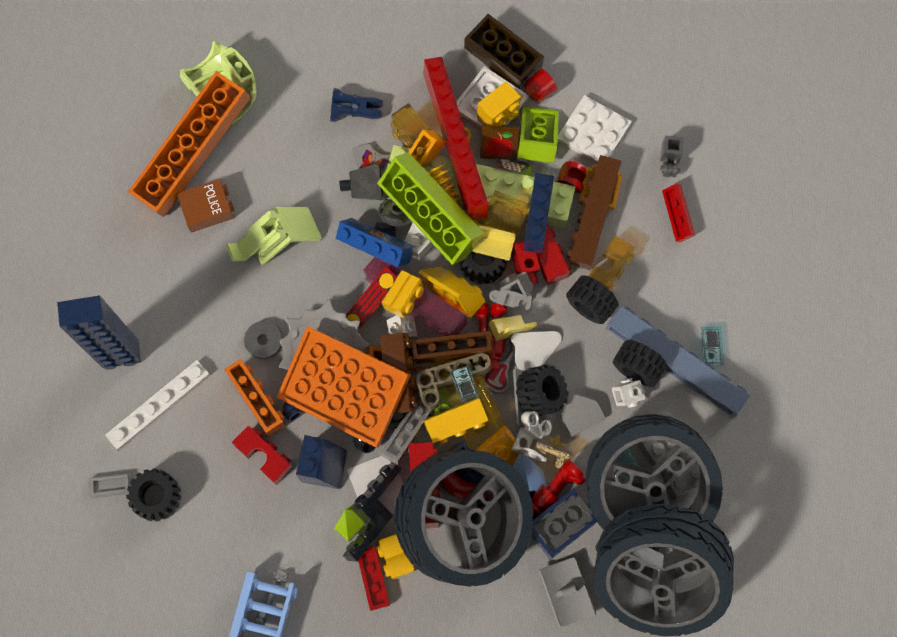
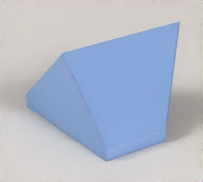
[512,453,547,494]

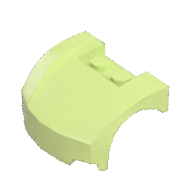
[180,41,256,125]

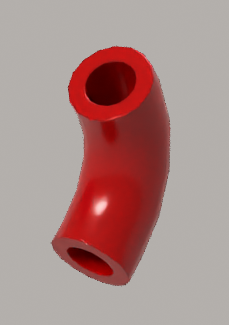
[440,471,486,500]

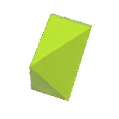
[334,503,365,542]

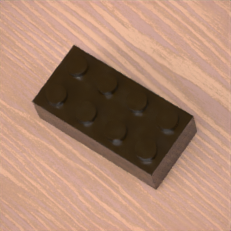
[464,13,544,90]

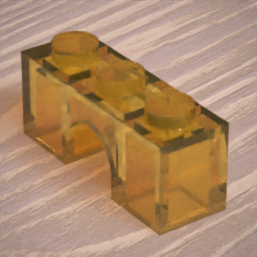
[588,235,635,291]

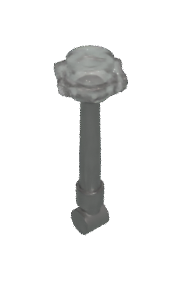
[254,569,290,625]

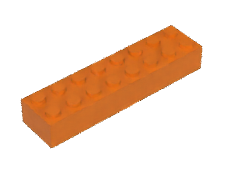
[128,71,251,217]

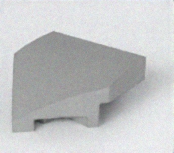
[561,392,606,437]

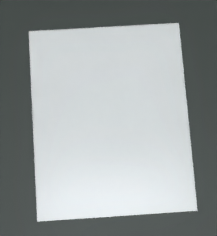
[347,456,403,514]

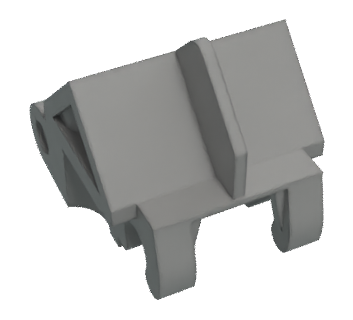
[488,272,533,310]

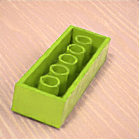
[377,152,485,265]

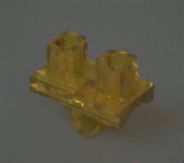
[535,434,571,469]

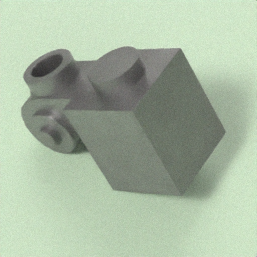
[660,135,684,178]

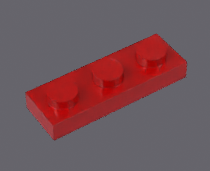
[662,183,695,243]
[358,546,390,611]

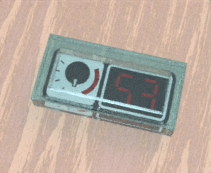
[701,326,724,365]
[450,365,480,403]

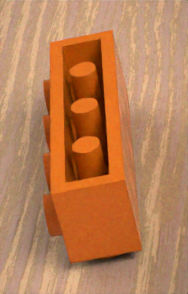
[224,359,286,437]

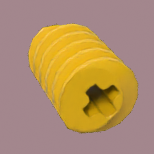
[428,164,461,202]

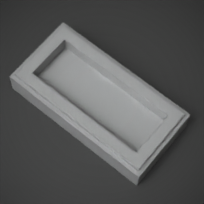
[89,473,131,498]

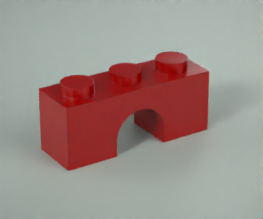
[231,426,292,485]

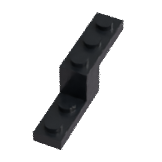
[343,464,402,562]

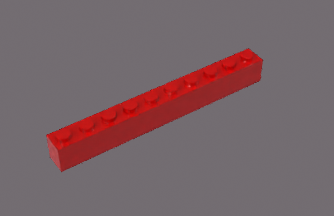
[423,57,489,220]

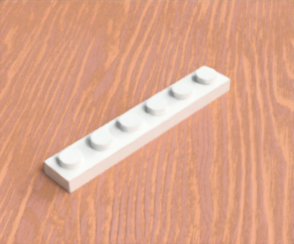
[105,360,210,451]

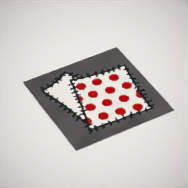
[493,158,529,175]

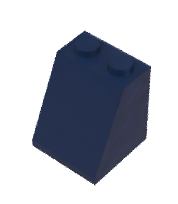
[296,435,348,489]

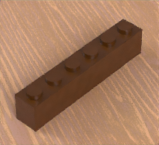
[566,155,622,270]

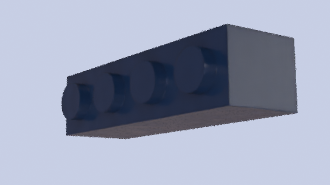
[523,173,554,253]

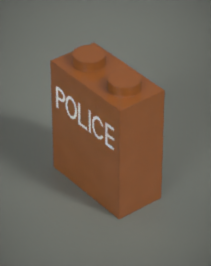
[177,179,235,233]

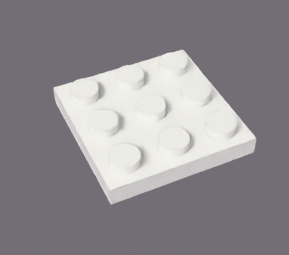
[456,66,529,129]
[557,95,632,162]

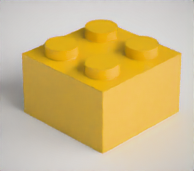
[477,81,521,127]

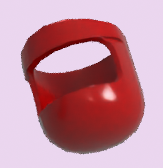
[525,68,557,102]
[556,160,587,193]

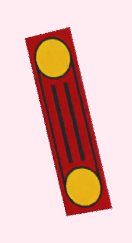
[346,267,397,329]

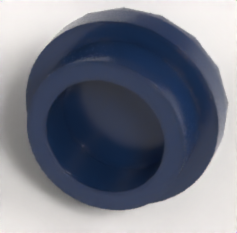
[282,402,302,421]

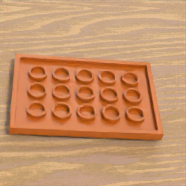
[276,326,410,448]

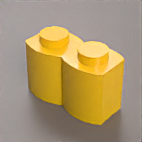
[376,534,415,580]

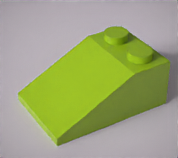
[517,106,559,163]

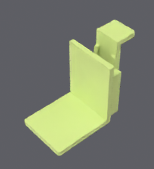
[226,207,322,265]

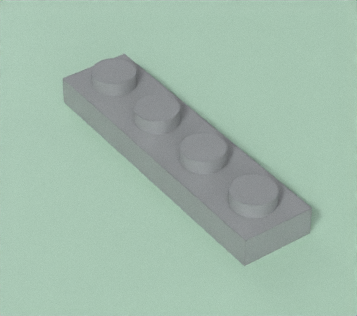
[381,394,436,465]

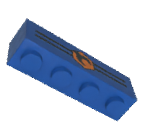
[335,218,414,267]

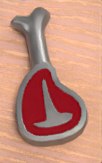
[482,340,515,394]

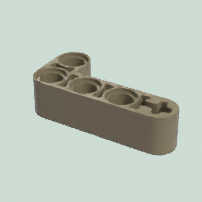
[416,353,491,410]

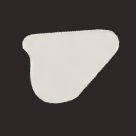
[511,331,562,370]

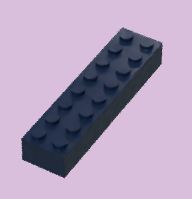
[57,295,141,370]

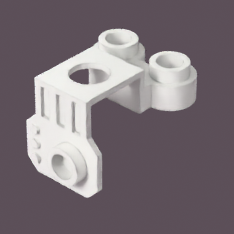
[512,411,552,462]

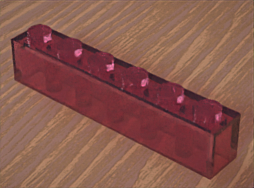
[363,257,468,336]

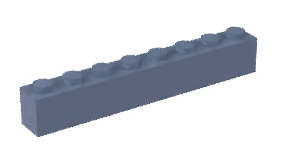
[606,306,750,418]

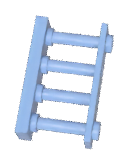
[229,572,298,637]

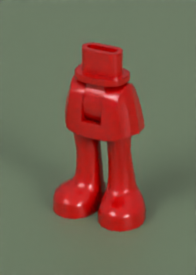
[475,303,508,370]
[531,460,586,517]

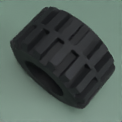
[460,251,507,284]
[566,275,619,324]
[613,340,667,387]
[516,364,568,416]
[126,468,181,522]

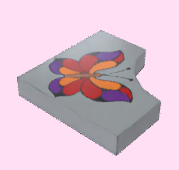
[352,143,390,177]

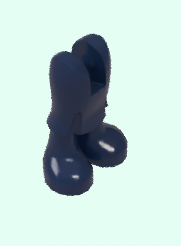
[330,88,383,122]

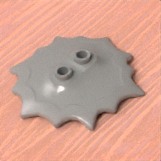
[279,299,370,370]

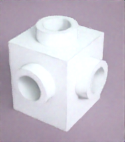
[387,314,418,340]
[611,378,645,408]

